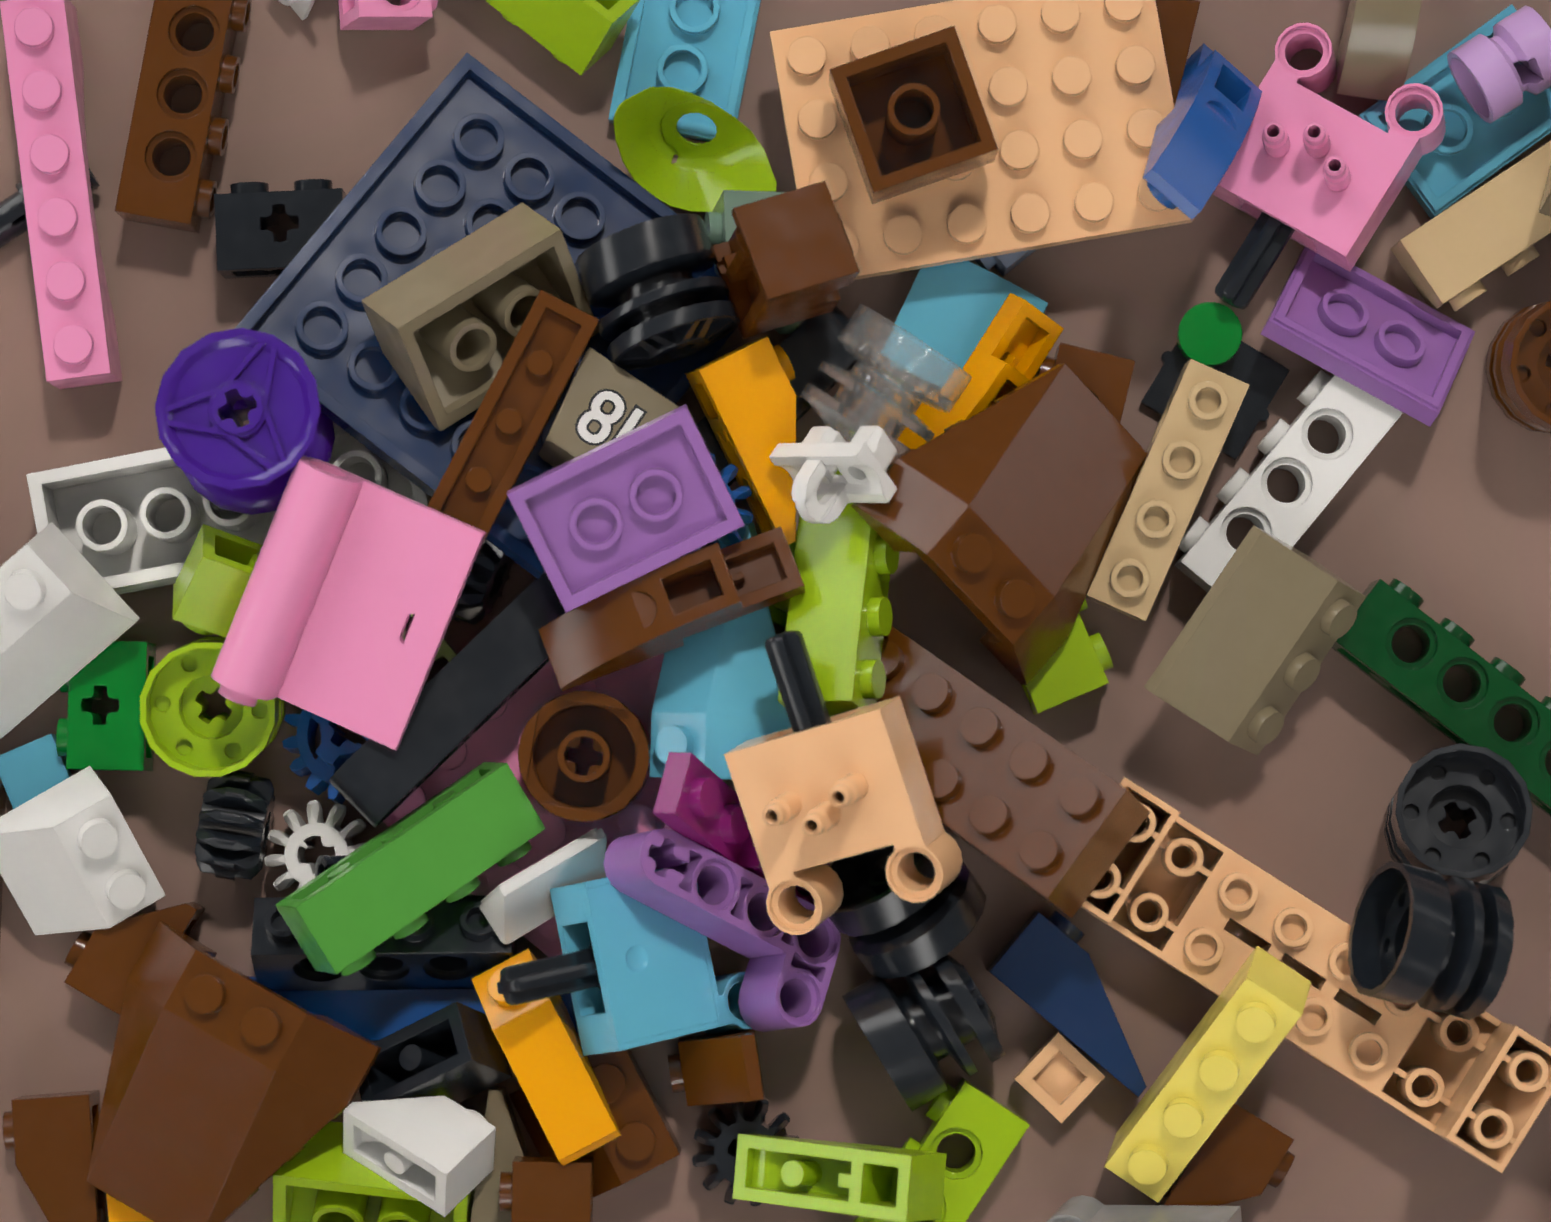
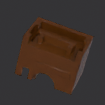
[713,181,860,339]

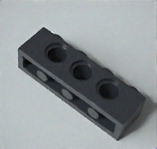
[251,895,517,991]

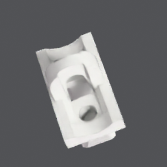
[769,425,897,523]

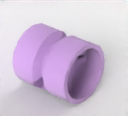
[1447,5,1551,124]

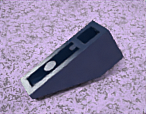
[986,910,1147,1097]

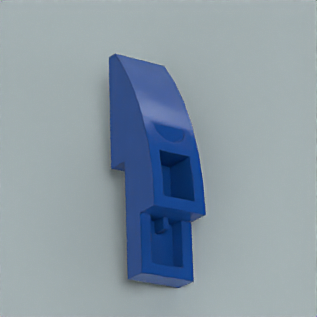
[1143,43,1262,220]

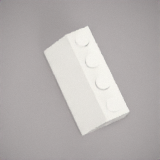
[0,522,140,739]

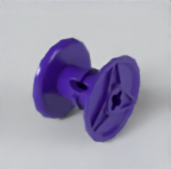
[155,328,336,515]

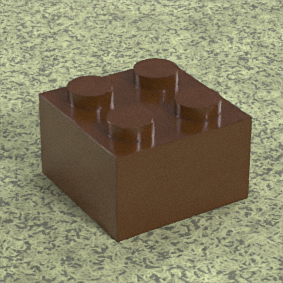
[829,26,998,204]

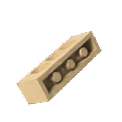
[1085,359,1250,622]

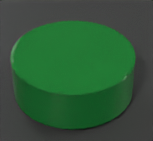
[1177,302,1242,368]

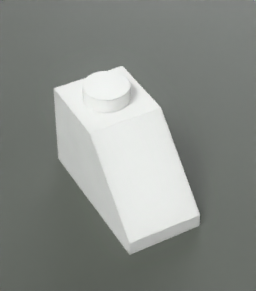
[343,1095,496,1217]

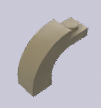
[1336,0,1422,101]

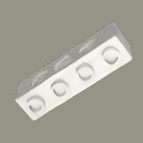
[1174,369,1403,593]

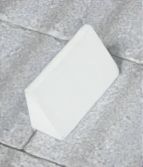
[479,828,607,944]

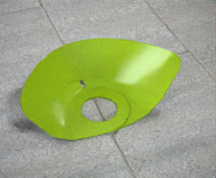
[613,87,777,212]

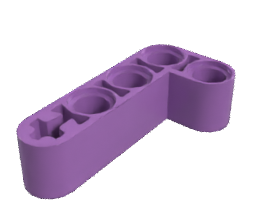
[604,828,841,1032]

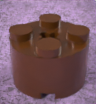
[518,691,650,822]

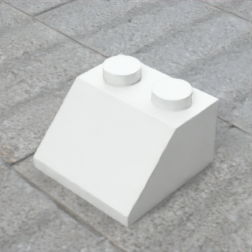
[0,766,166,935]

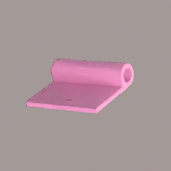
[211,456,486,750]

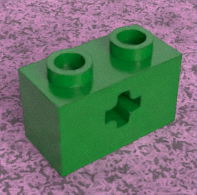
[56,641,156,771]

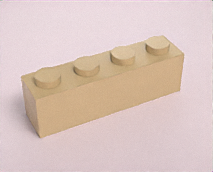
[1391,141,1551,311]

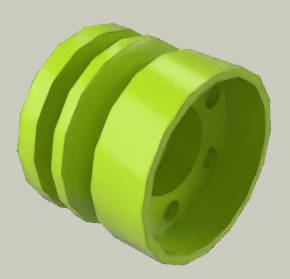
[140,636,285,777]

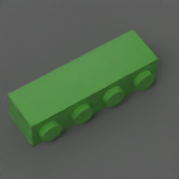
[275,762,546,976]

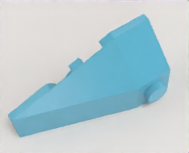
[650,522,791,780]

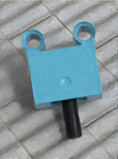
[497,869,752,1056]

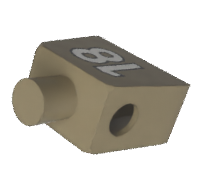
[539,347,693,468]

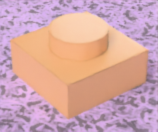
[1013,1031,1105,1124]

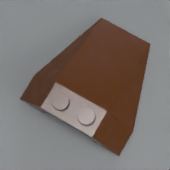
[852,363,1148,685]
[86,921,382,1222]

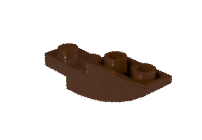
[538,526,805,692]

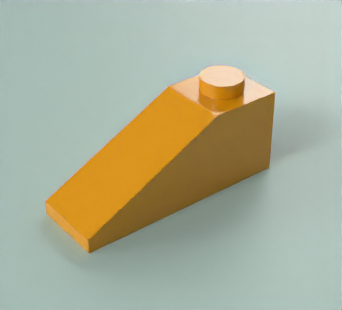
[686,336,796,545]
[471,949,621,1166]

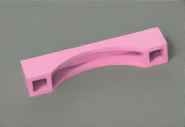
[0,0,122,389]

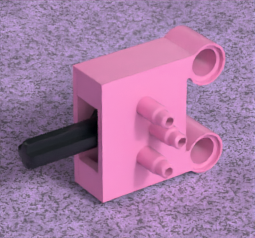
[1213,23,1446,310]

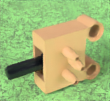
[724,630,963,935]

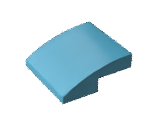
[878,261,1048,396]

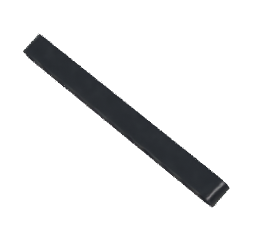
[329,306,874,828]

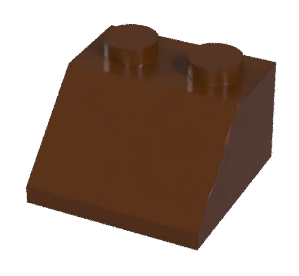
[509,1049,682,1198]

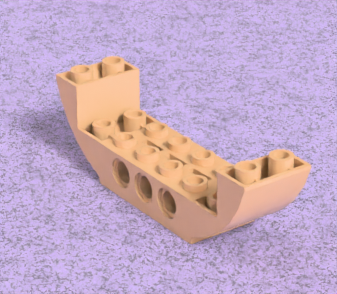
[1081,777,1551,1173]

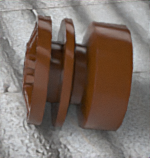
[1485,301,1551,434]

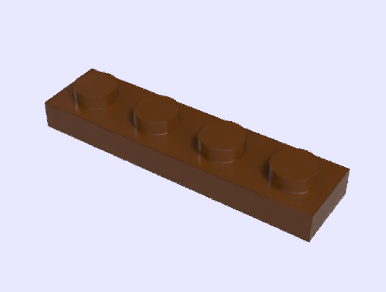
[428,290,599,554]

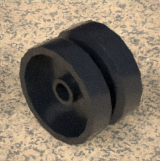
[829,845,986,979]

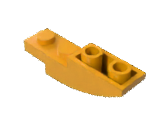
[894,292,1064,458]

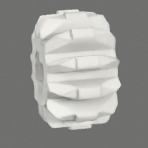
[264,800,366,891]

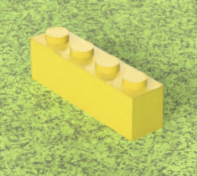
[1104,946,1311,1203]

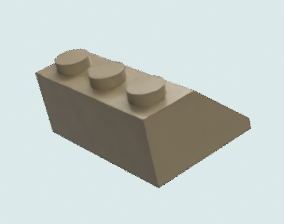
[361,203,599,432]
[1144,525,1367,756]

